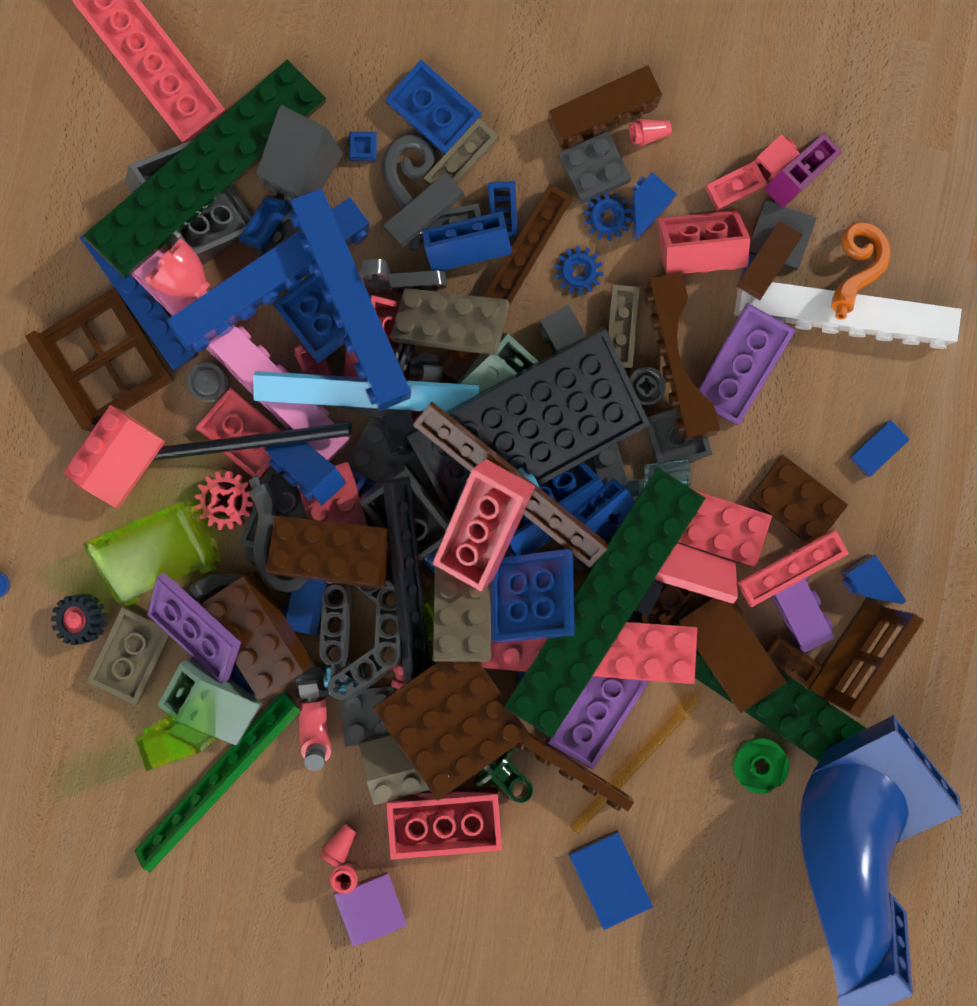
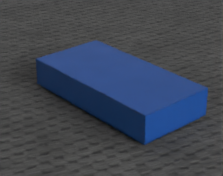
[238,196,290,250]
[849,420,910,477]

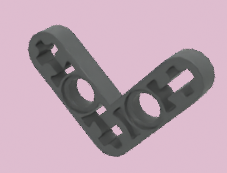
[361,259,447,294]

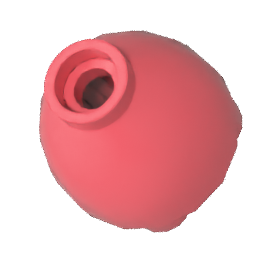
[144,238,210,301]

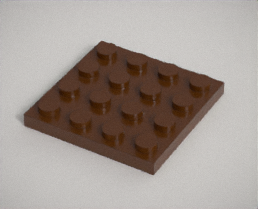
[373,662,530,801]

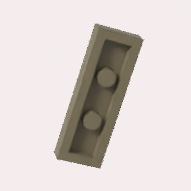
[424,118,499,186]
[607,285,640,370]

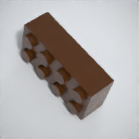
[266,516,390,589]
[201,571,315,700]

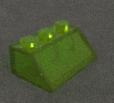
[135,715,219,771]

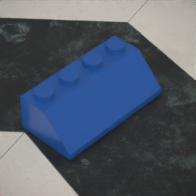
[508,462,603,556]

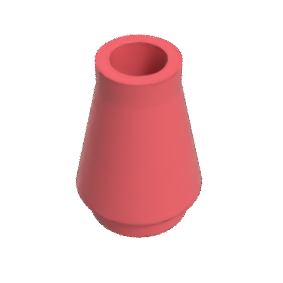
[629,119,672,147]
[320,823,358,867]
[330,862,358,894]

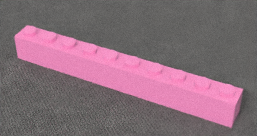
[131,248,349,462]

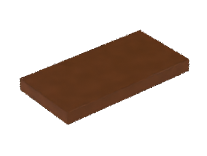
[677,597,786,713]

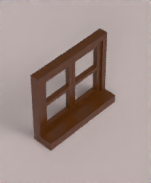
[25,288,174,432]
[809,597,924,718]

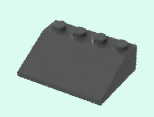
[125,140,252,264]

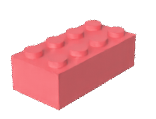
[433,459,536,592]
[386,787,502,860]

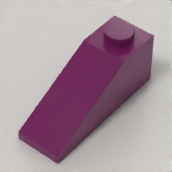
[764,133,842,209]

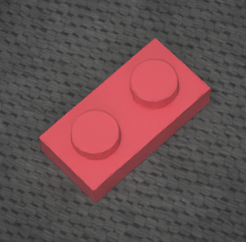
[705,161,768,212]

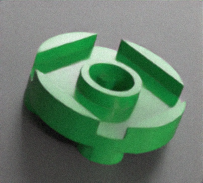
[732,737,789,794]

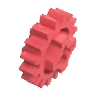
[194,471,254,530]

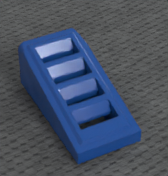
[488,181,518,237]

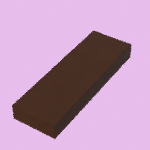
[736,221,803,300]

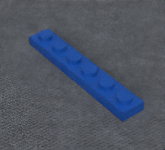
[79,234,198,371]

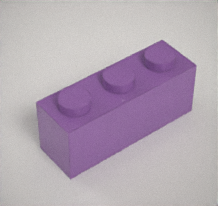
[771,577,835,652]

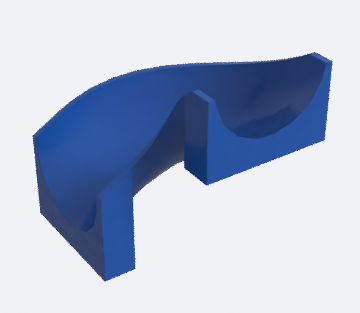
[800,715,962,1006]

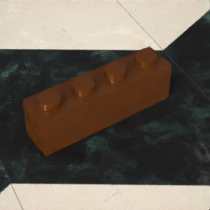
[548,65,662,149]

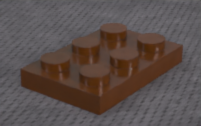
[749,455,848,543]

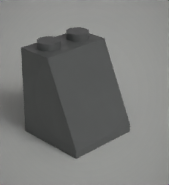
[256,105,343,203]

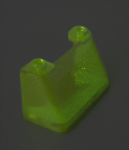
[83,500,222,607]

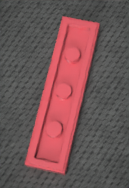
[737,529,849,607]

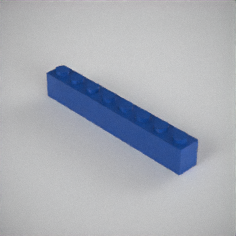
[288,188,411,411]
[167,197,370,354]

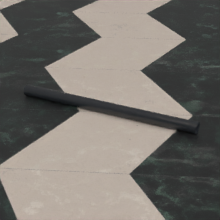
[152,422,352,461]

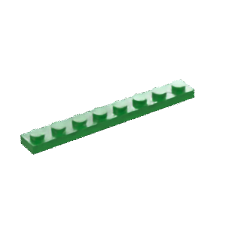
[134,691,301,872]

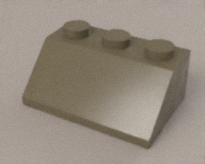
[359,733,430,805]

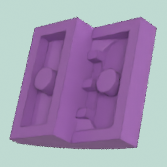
[333,872,407,946]

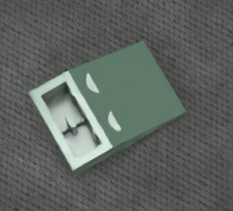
[456,333,539,394]
[158,657,262,745]

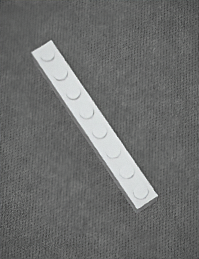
[734,282,962,349]

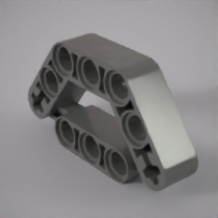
[319,578,402,700]

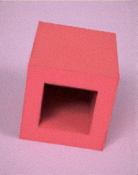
[755,134,800,183]

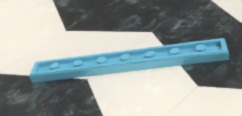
[253,371,479,412]

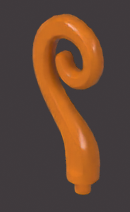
[831,222,891,320]

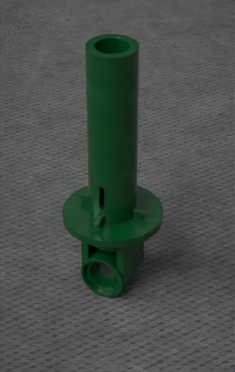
[474,747,533,803]

